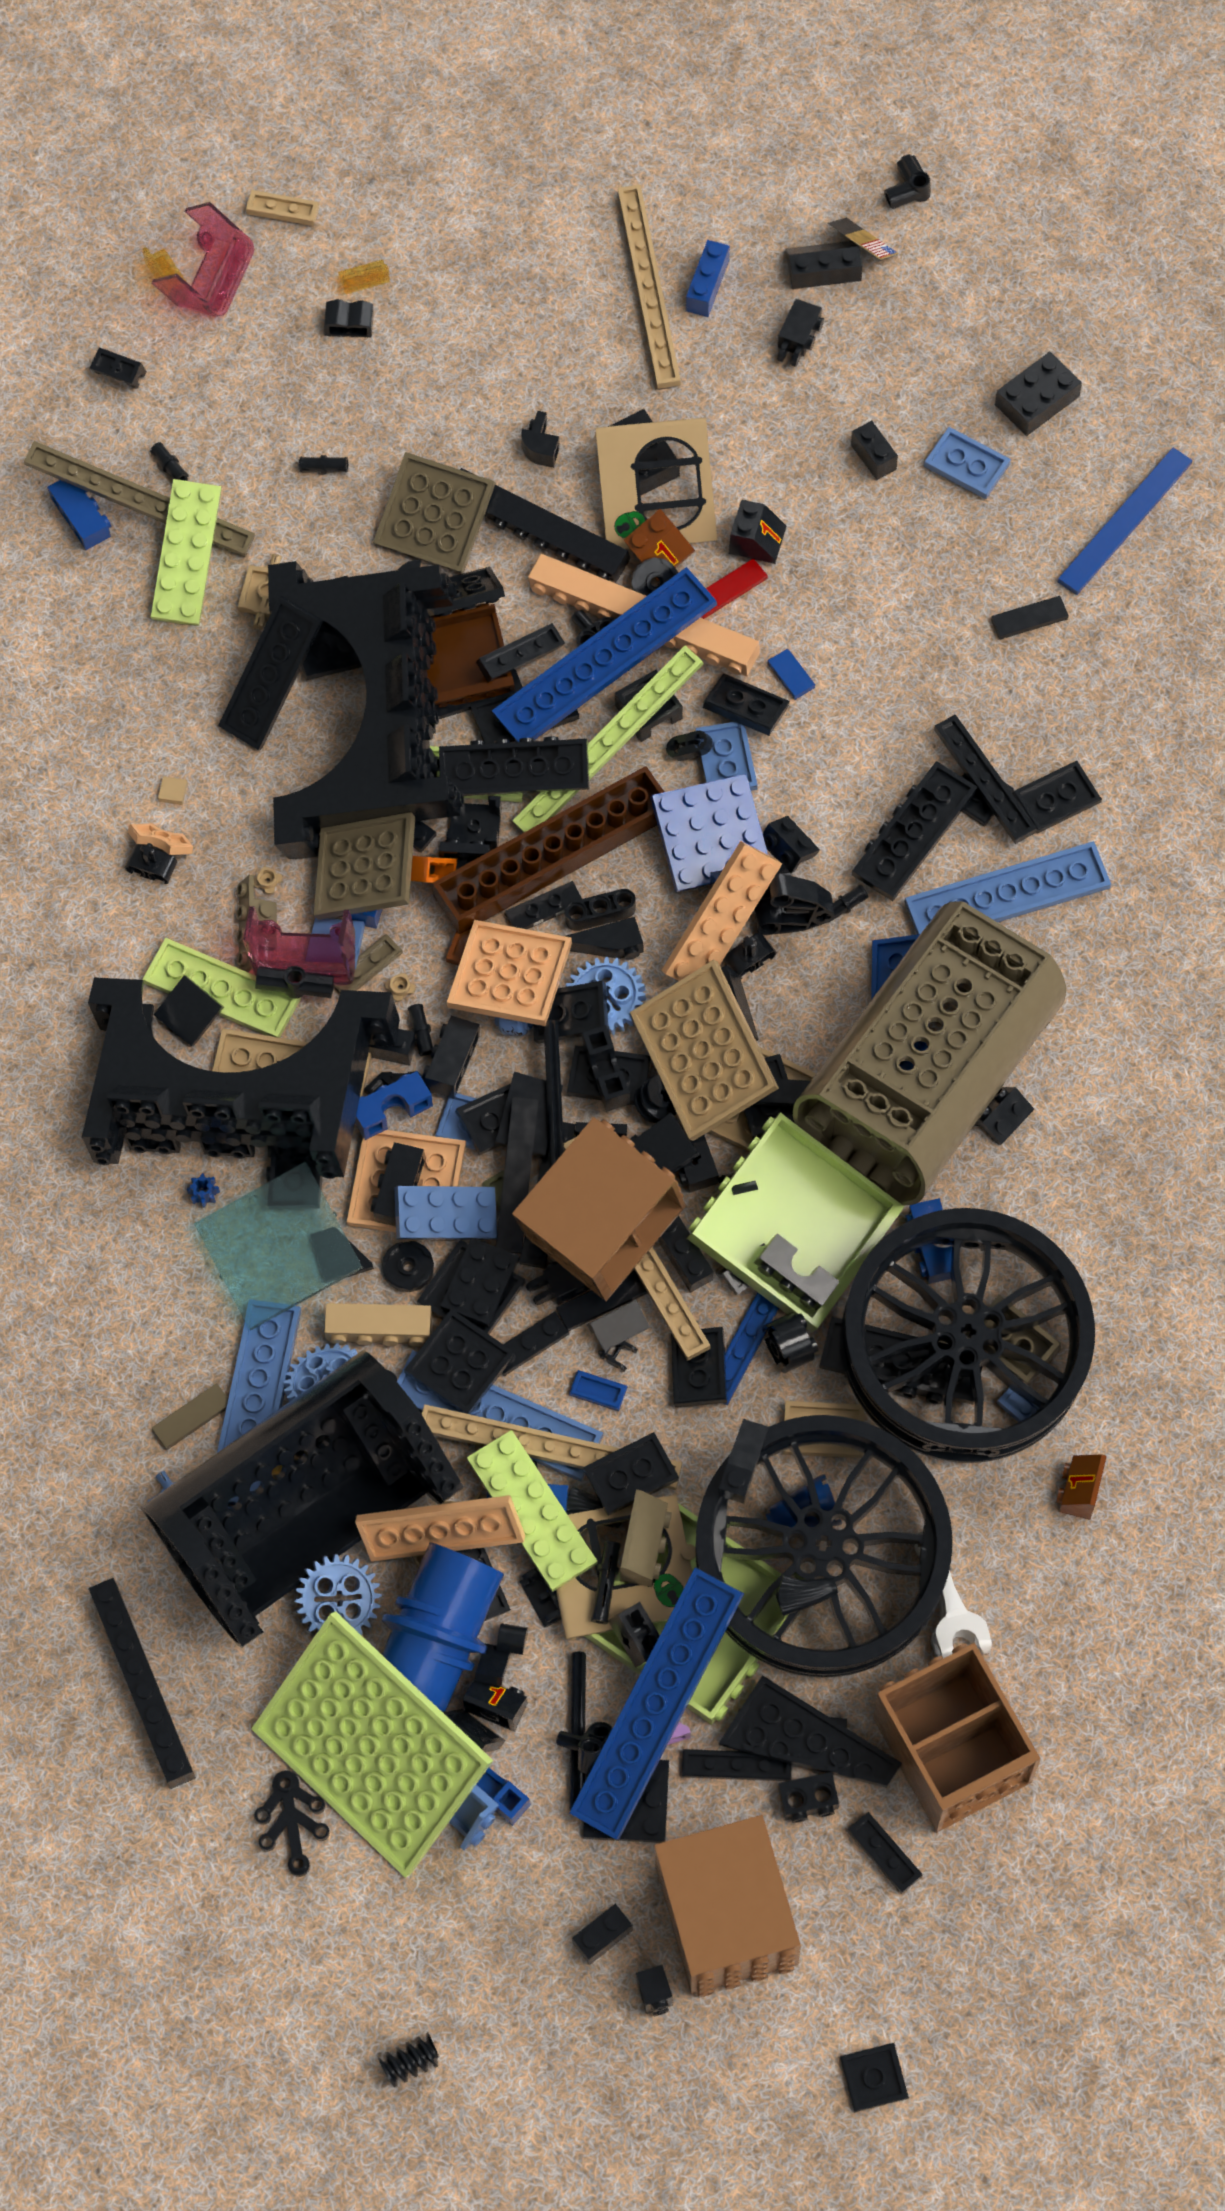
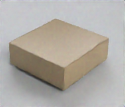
[158,776,188,805]

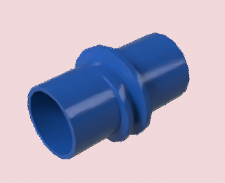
[382,1542,504,1712]

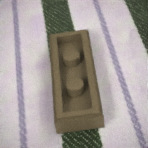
[334,934,403,993]
[152,1383,228,1450]

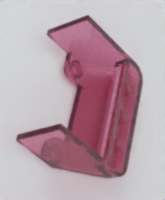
[152,202,254,317]
[243,906,355,985]

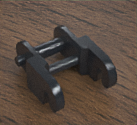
[598,1341,638,1372]

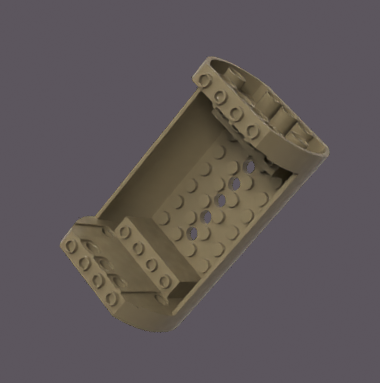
[793,901,1066,1206]

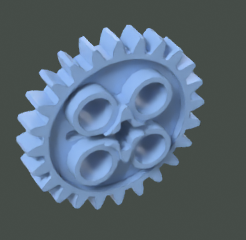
[566,957,646,1035]
[283,1343,358,1402]
[294,1554,382,1635]

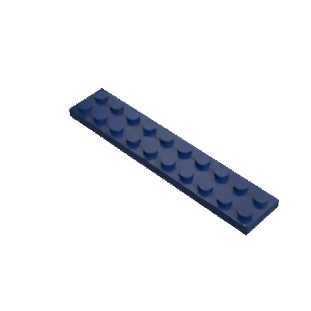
[492,567,717,742]
[570,1568,744,1840]

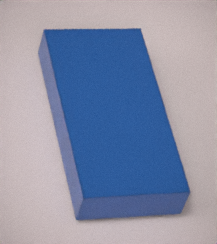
[768,649,815,700]
[569,1370,628,1412]

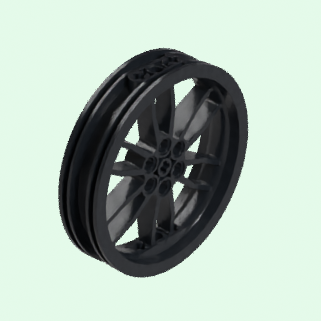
[840,1208,1095,1463]
[695,1415,953,1678]

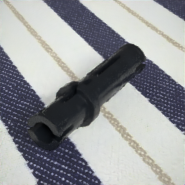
[591,1541,621,1624]

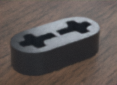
[666,730,713,761]

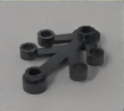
[254,1771,330,1877]

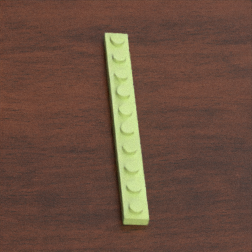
[513,646,703,833]

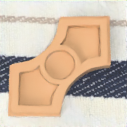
[128,823,193,855]

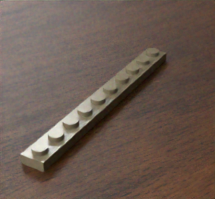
[24,441,255,557]

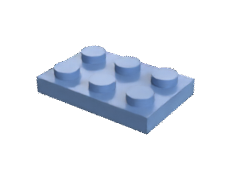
[924,427,1011,499]
[695,722,758,791]

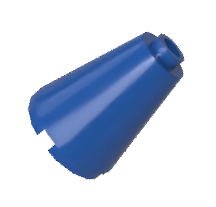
[766,1474,842,1527]

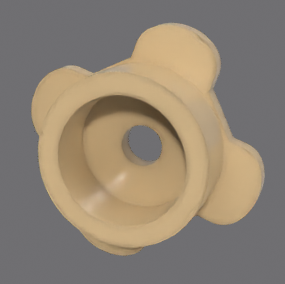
[254,867,283,894]
[385,973,415,1001]

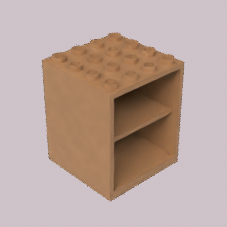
[512,1117,686,1301]
[873,1642,1041,1833]
[654,1814,801,1997]

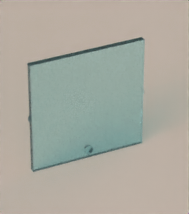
[194,1162,363,1331]

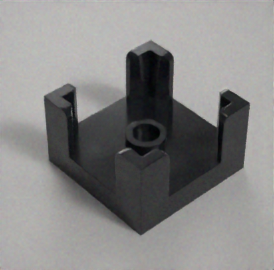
[615,670,683,742]
[447,795,502,851]

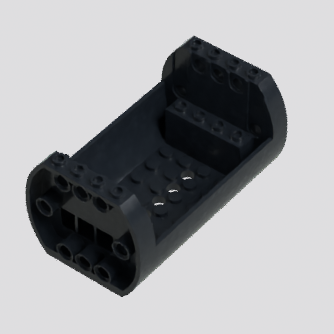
[141,1350,464,1648]

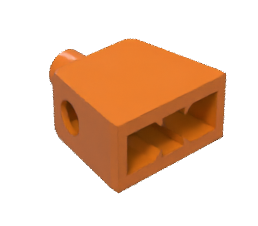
[411,855,457,883]

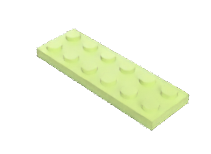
[151,479,222,626]
[142,938,301,1038]
[467,1430,598,1592]

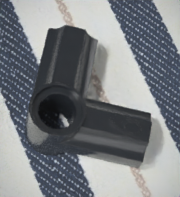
[884,154,931,209]

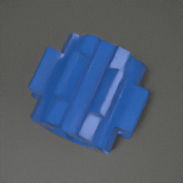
[187,1173,220,1208]

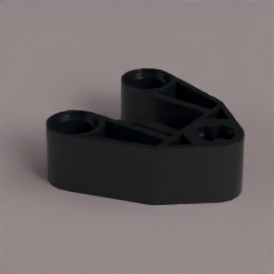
[755,874,835,935]

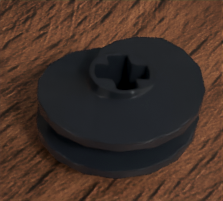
[634,1075,677,1123]

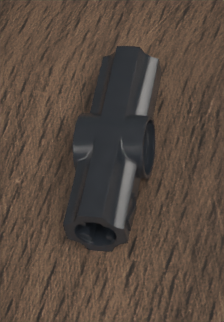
[256,966,334,999]

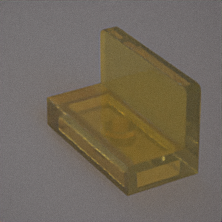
[142,247,188,296]
[338,259,390,295]

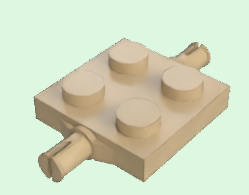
[238,554,282,630]

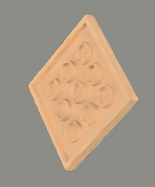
[447,920,572,1026]
[347,1130,466,1240]

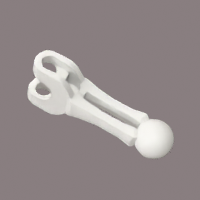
[914,1531,992,1658]

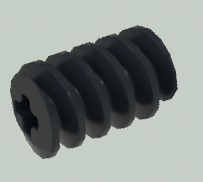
[377,2032,439,2088]

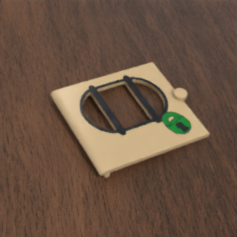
[595,417,717,549]
[556,1494,696,1641]

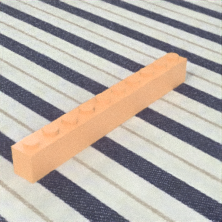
[528,554,760,677]

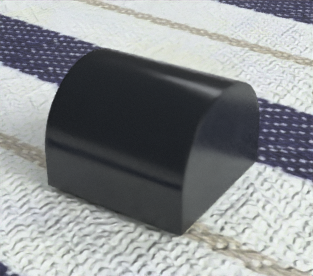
[496,1623,528,1655]

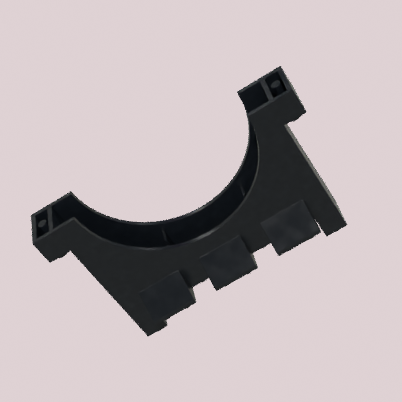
[268,561,464,859]
[82,977,400,1179]

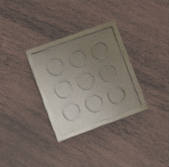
[373,452,496,574]
[314,812,415,920]

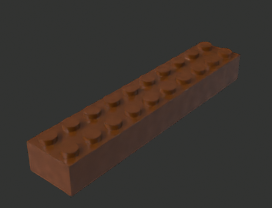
[432,766,664,934]

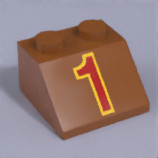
[624,509,695,582]
[1056,1454,1107,1520]

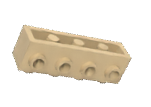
[324,1303,432,1347]

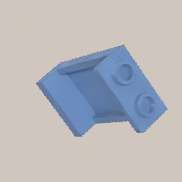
[449,1785,499,1850]

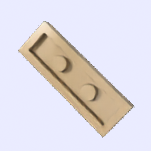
[246,190,320,226]

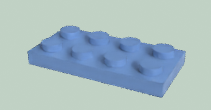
[394,1186,497,1240]

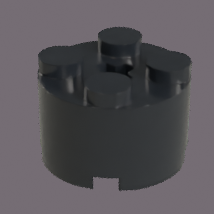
[762,1312,819,1373]

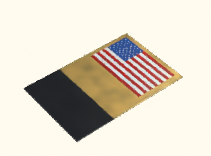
[827,217,899,260]

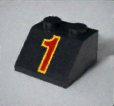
[729,499,787,564]
[463,1680,528,1732]

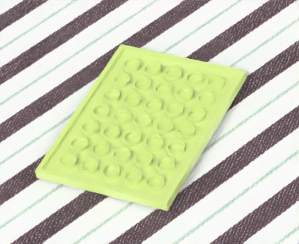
[251,1611,493,1878]

